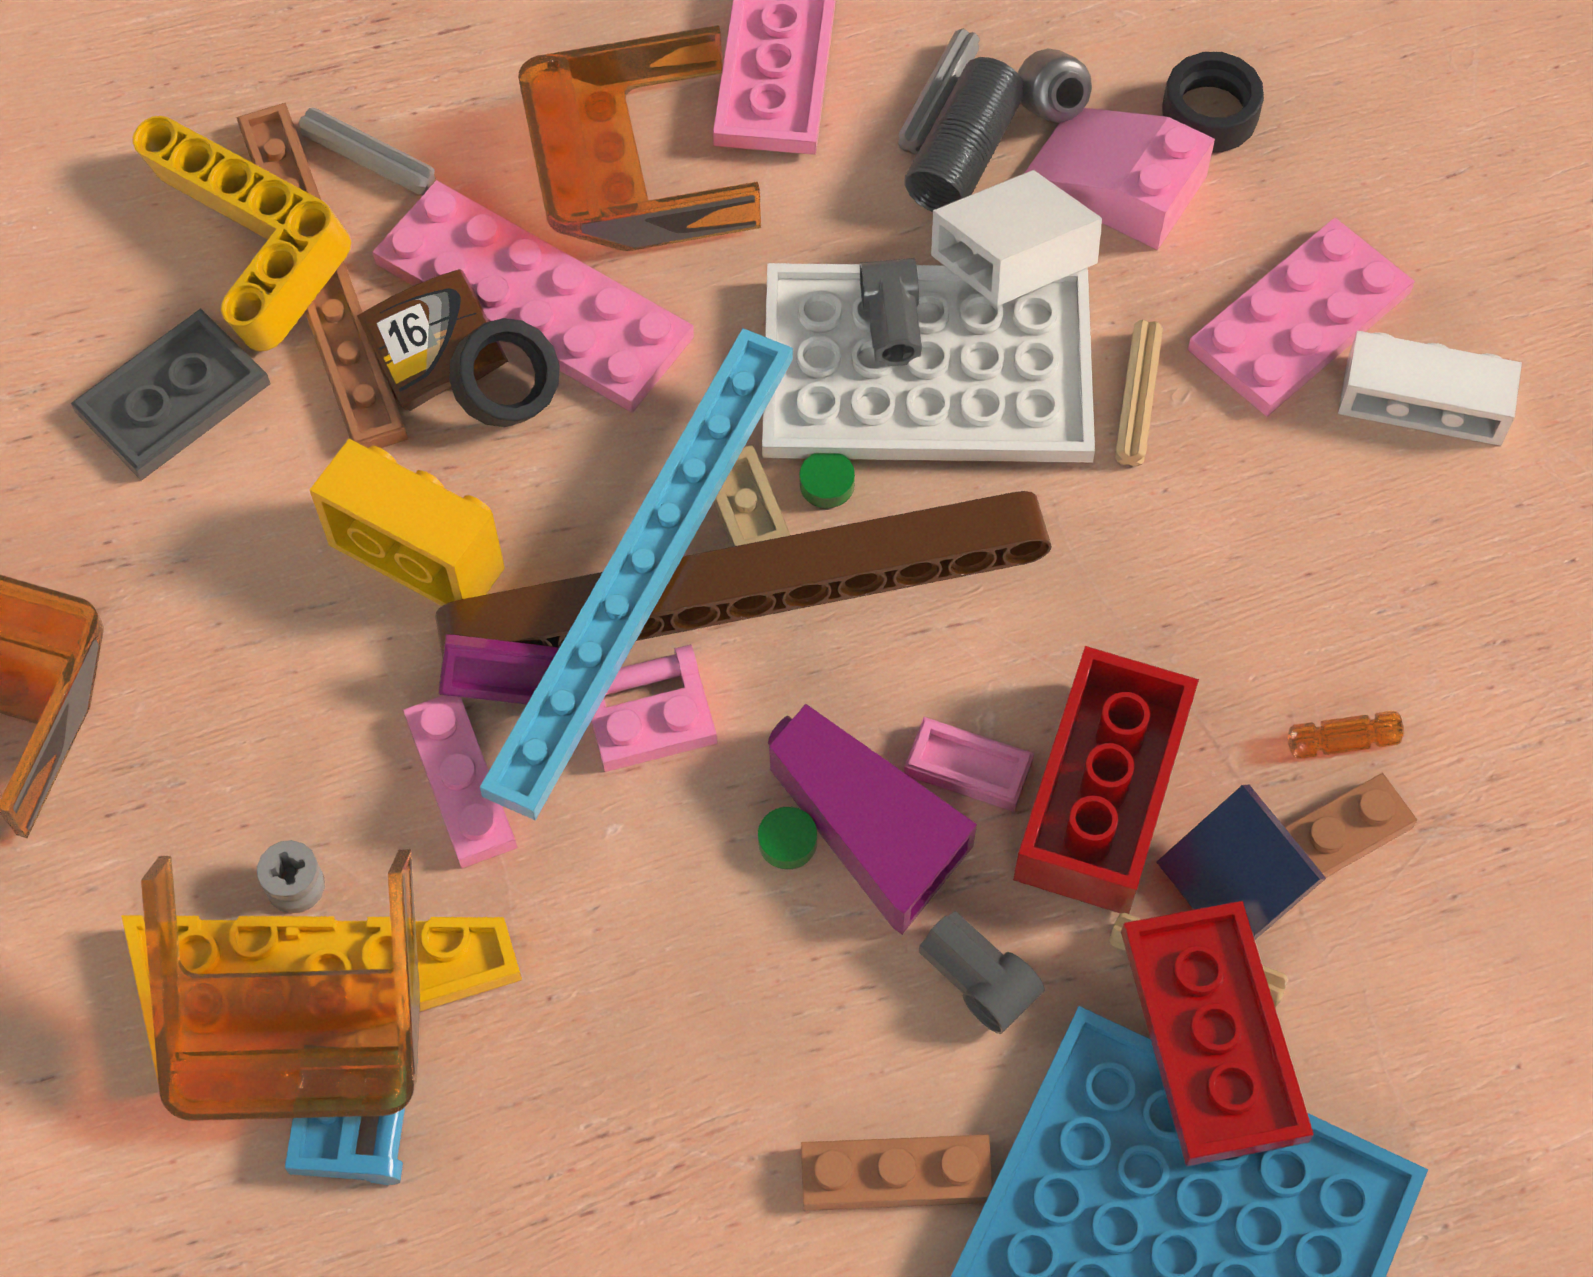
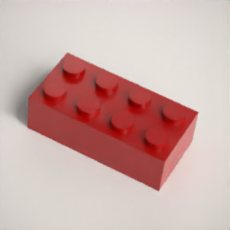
[1013,646,1199,914]

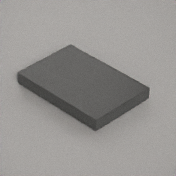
[71,308,271,481]

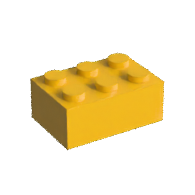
[309,439,505,606]

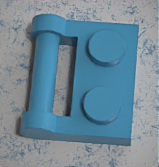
[285,1046,419,1185]

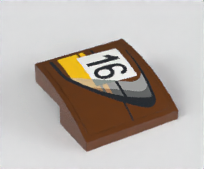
[357,269,509,411]

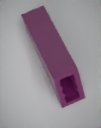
[768,704,977,935]

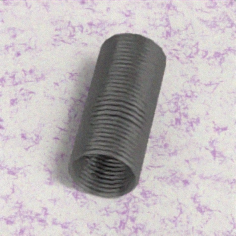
[904,57,1024,212]

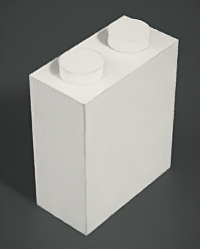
[931,170,1102,306]

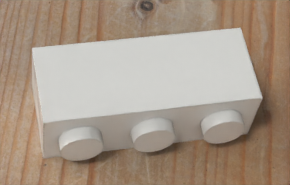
[1338,330,1522,446]

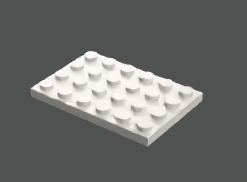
[762,263,1095,463]

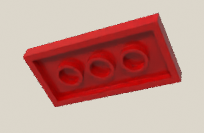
[1121,901,1314,1167]

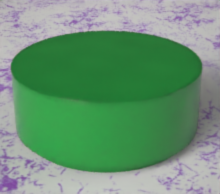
[799,453,855,508]
[758,807,817,869]

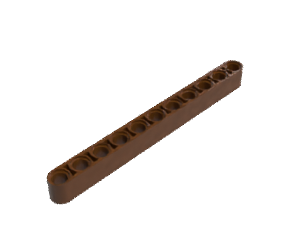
[435,491,1052,658]

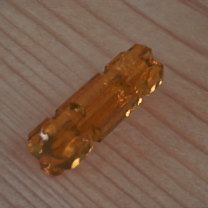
[1288,711,1404,759]

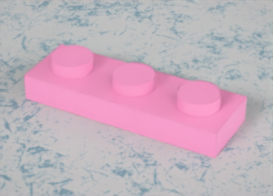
[403,695,517,869]

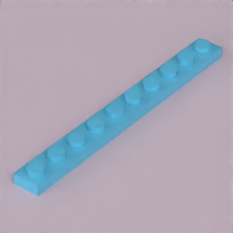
[480,328,793,820]

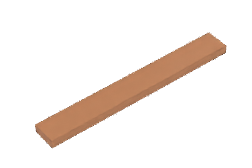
[236,102,408,448]

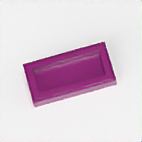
[438,634,559,705]

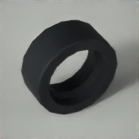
[1162,52,1264,152]
[449,318,560,427]

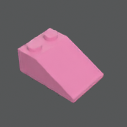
[1025,108,1215,250]

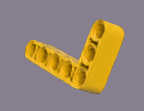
[132,116,351,351]

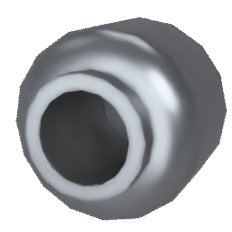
[1018,48,1092,122]

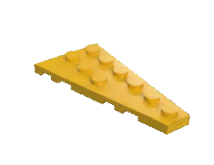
[121,915,522,1090]

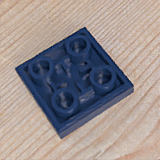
[1156,784,1326,940]

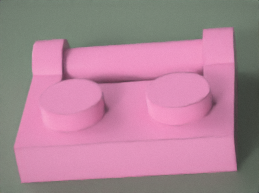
[591,644,717,772]

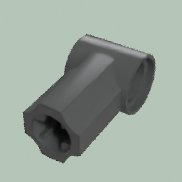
[860,258,922,366]
[919,911,1045,1034]

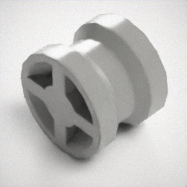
[257,840,325,914]

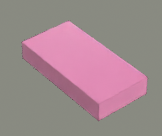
[904,717,1034,812]

